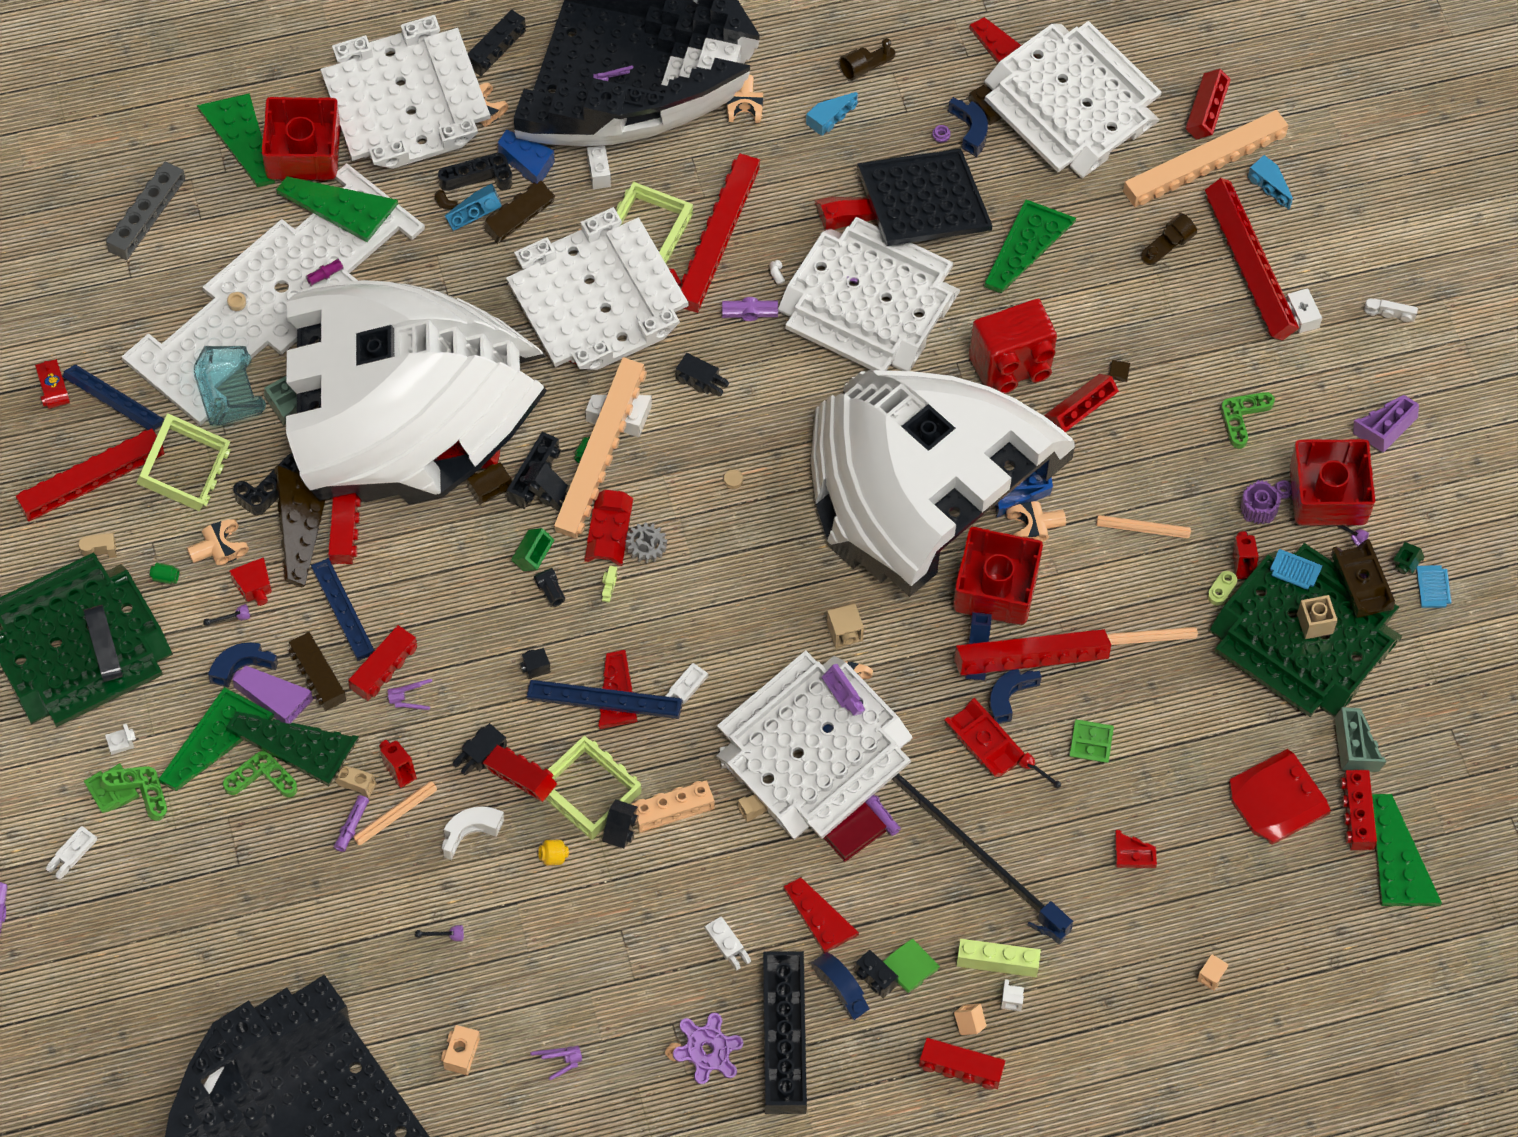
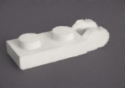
[1364,298,1418,322]
[666,663,708,705]
[46,826,98,879]
[705,916,751,971]

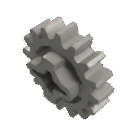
[625,522,667,563]

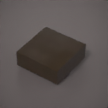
[1109,360,1130,382]

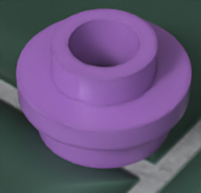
[932,125,950,142]
[1274,480,1292,499]

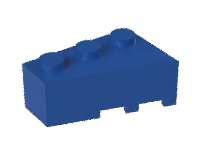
[498,129,555,184]
[995,472,1053,517]

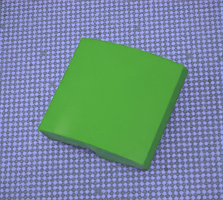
[1069,719,1114,763]
[84,763,140,813]
[883,938,940,993]

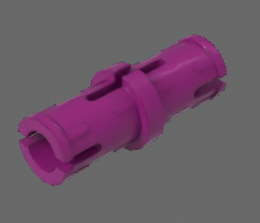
[306,259,344,286]

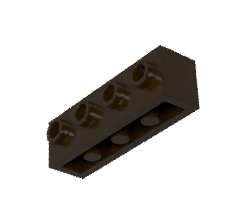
[484,180,555,244]
[288,632,346,711]

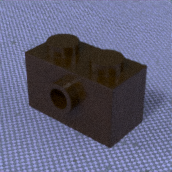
[467,462,512,505]

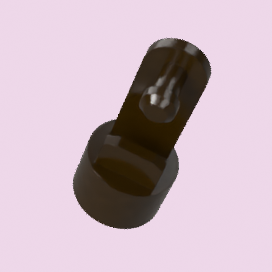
[839,38,895,81]
[1141,213,1197,265]

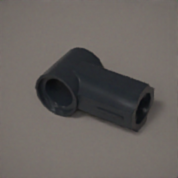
[534,568,565,607]

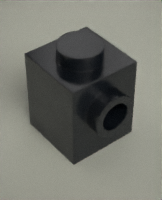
[519,648,551,680]

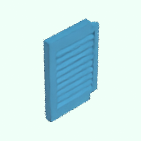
[1270,549,1322,590]
[1416,565,1452,608]

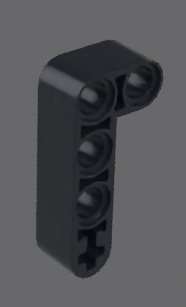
[438,153,512,191]
[233,453,300,516]
[83,605,123,682]

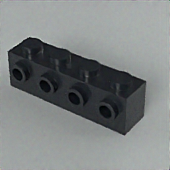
[468,9,526,76]
[507,432,561,509]

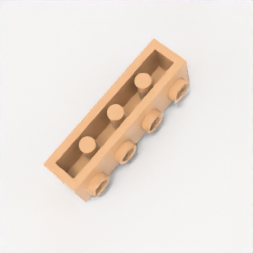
[632,780,715,833]

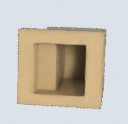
[79,533,117,558]
[335,766,377,798]
[738,794,768,822]

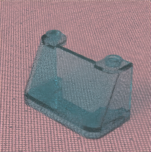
[194,346,266,426]

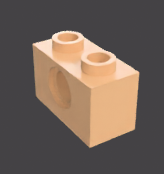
[441,1025,480,1076]

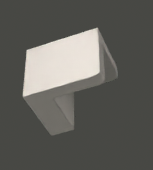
[1001,979,1024,1011]

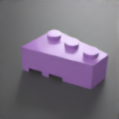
[1353,395,1419,453]

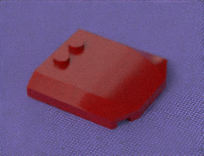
[1229,749,1331,845]

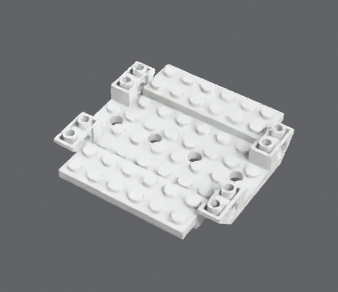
[321,15,491,169]
[984,21,1162,179]
[506,207,689,370]
[778,217,960,371]
[716,650,913,840]

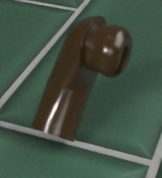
[434,190,458,210]

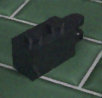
[675,353,729,396]
[523,462,568,512]
[452,723,507,775]

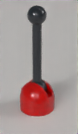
[1018,752,1061,789]

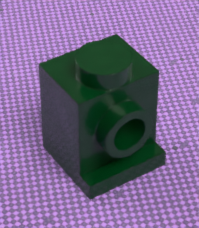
[1393,542,1425,574]

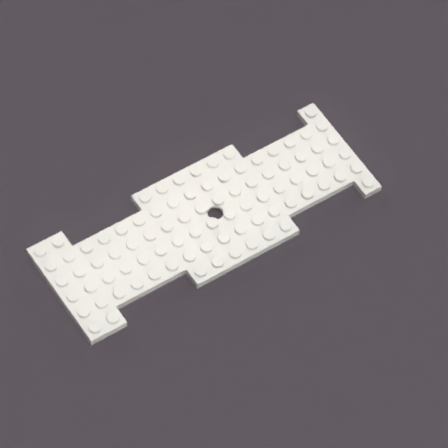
[121,163,425,426]

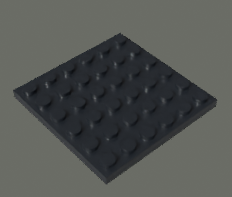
[857,148,993,246]

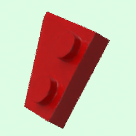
[1115,830,1157,868]

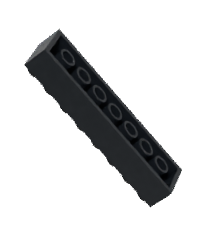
[763,951,807,1114]

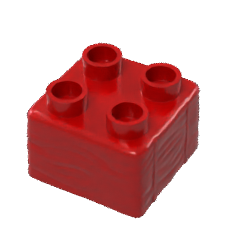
[262,97,341,182]
[969,298,1057,394]
[1290,439,1376,526]
[953,527,1043,625]

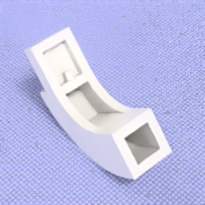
[442,807,504,860]

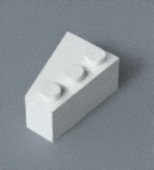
[586,395,652,437]

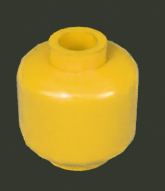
[538,839,569,866]

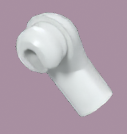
[769,260,785,285]

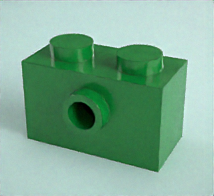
[511,528,555,572]

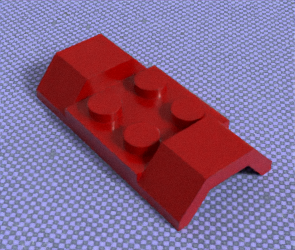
[584,489,634,566]
[944,697,1025,777]

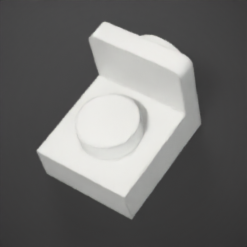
[105,723,136,755]

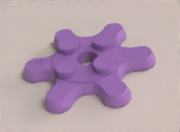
[673,1013,744,1084]

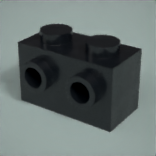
[602,799,639,849]
[855,950,899,999]

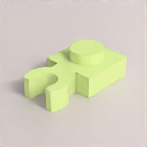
[602,566,617,603]

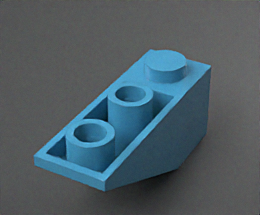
[806,92,858,136]
[1248,155,1293,210]
[445,184,502,231]

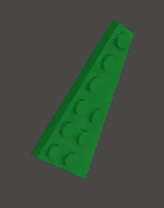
[197,93,275,187]
[276,177,398,242]
[984,199,1076,293]
[159,687,274,791]
[1372,794,1442,906]

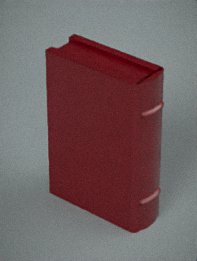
[824,802,887,862]

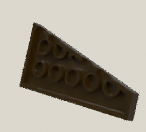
[275,465,326,588]

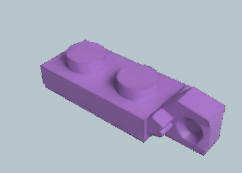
[822,664,865,716]

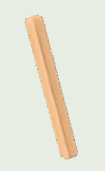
[1097,515,1191,538]
[1107,627,1198,645]
[353,781,437,845]

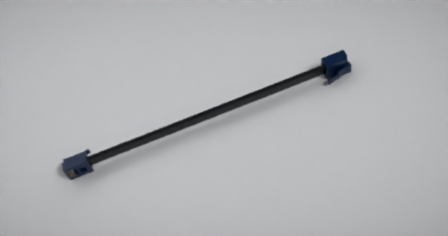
[892,773,1074,945]

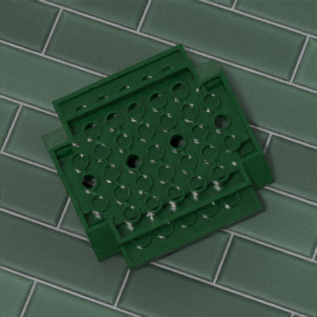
[1209,543,1402,717]
[0,552,173,727]

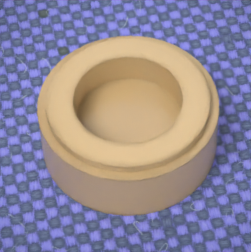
[227,292,246,311]
[724,469,743,489]

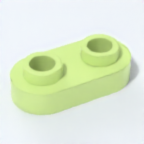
[1208,571,1237,606]

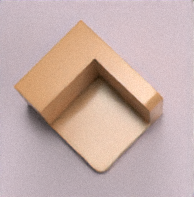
[1197,954,1228,991]
[954,1003,986,1035]

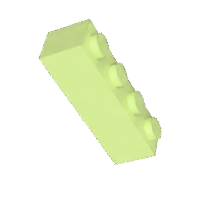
[956,939,1041,977]

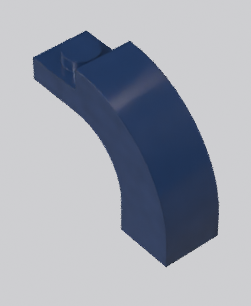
[948,97,988,157]
[966,612,992,681]
[208,642,278,688]
[989,669,1042,724]
[811,952,870,1020]

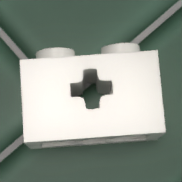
[587,145,611,189]
[1286,288,1322,333]

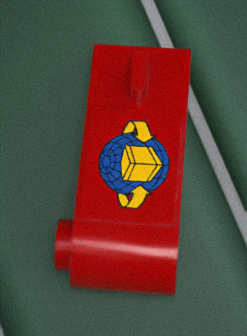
[35,359,70,410]

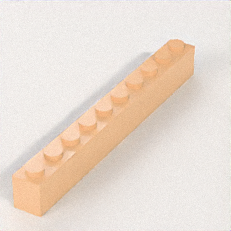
[1123,110,1288,208]
[554,357,647,539]

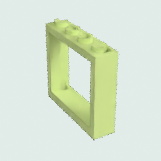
[616,182,693,264]
[136,413,230,511]
[545,736,641,840]

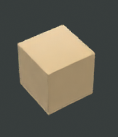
[1297,595,1337,639]
[827,603,864,649]

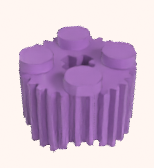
[1240,480,1281,524]

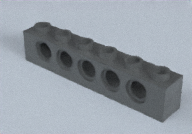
[106,161,185,260]

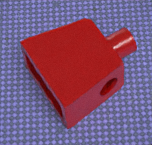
[1233,531,1259,579]
[229,557,272,606]
[379,740,417,788]

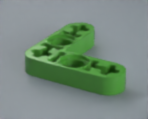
[1221,392,1275,449]
[223,751,298,797]
[100,766,167,821]

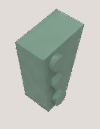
[264,375,297,426]
[1335,707,1386,772]

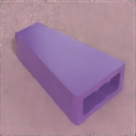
[233,666,313,724]

